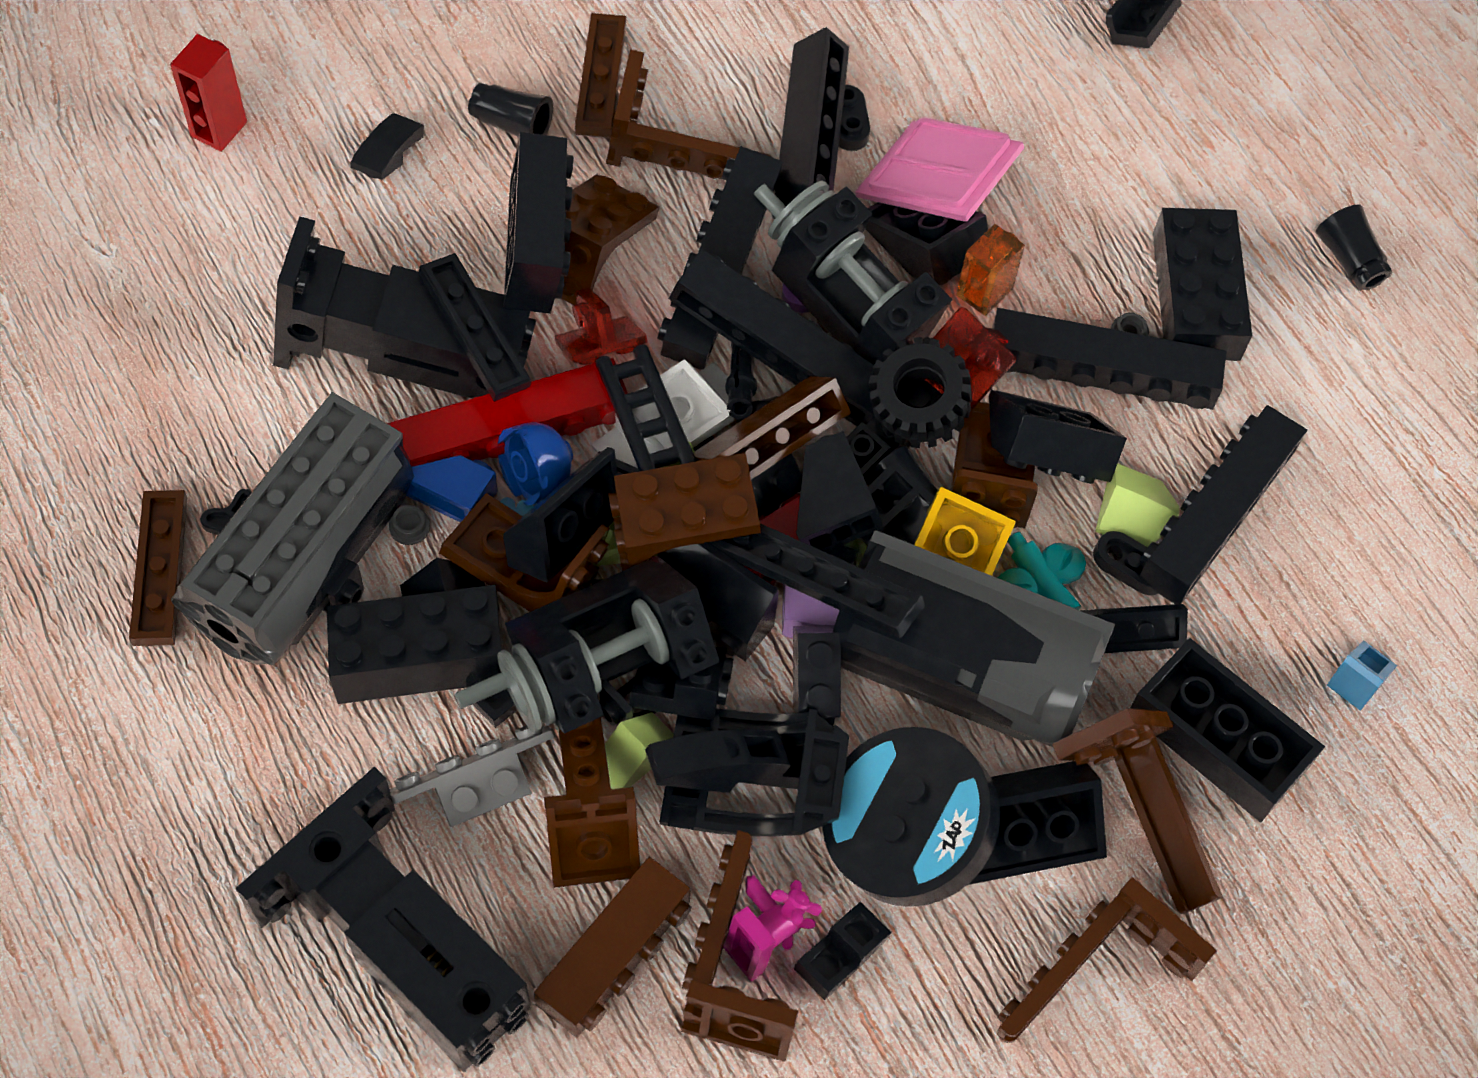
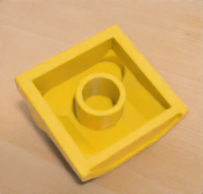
[914,487,1016,576]

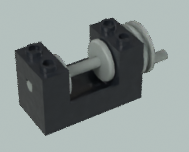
[754,180,953,364]
[454,556,720,734]

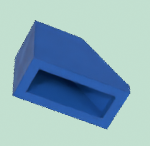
[406,455,498,522]

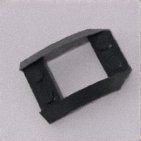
[659,708,849,836]

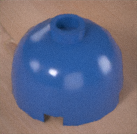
[498,422,573,505]

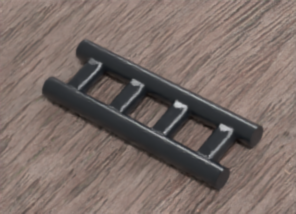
[595,344,697,471]

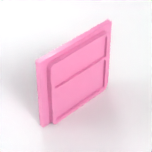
[855,118,1024,222]

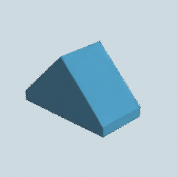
[1327,641,1398,711]

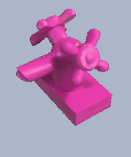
[724,874,822,982]

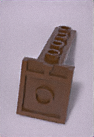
[606,49,772,179]
[544,694,640,888]
[1052,708,1223,914]
[681,830,798,1062]
[996,877,1217,1043]

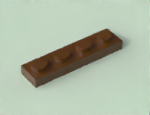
[575,13,627,138]
[129,490,188,646]

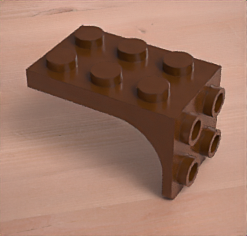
[561,174,660,308]
[950,400,1038,528]
[608,453,761,571]
[439,493,610,612]

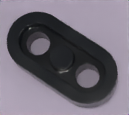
[839,85,870,151]
[1093,531,1158,595]

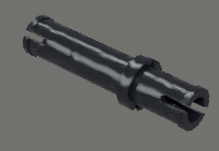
[725,342,757,419]

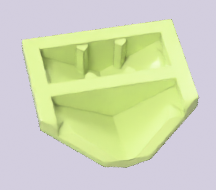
[1095,463,1180,547]

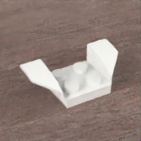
[591,359,734,468]

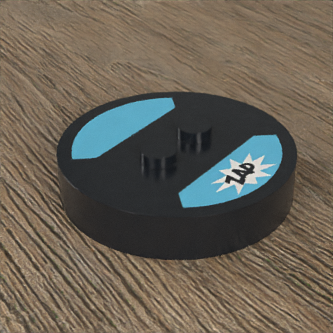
[822,727,1000,907]

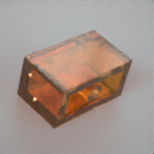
[956,224,1025,316]

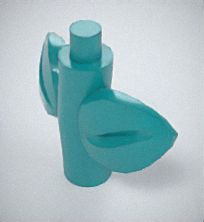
[997,532,1086,610]

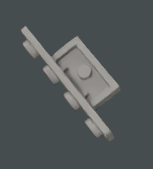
[390,725,556,827]

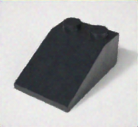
[865,202,992,286]

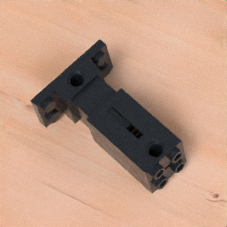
[273,216,536,398]
[235,766,530,1072]

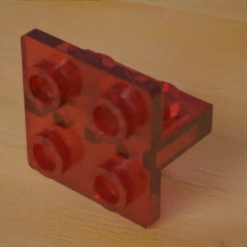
[554,288,648,365]
[925,307,1017,411]

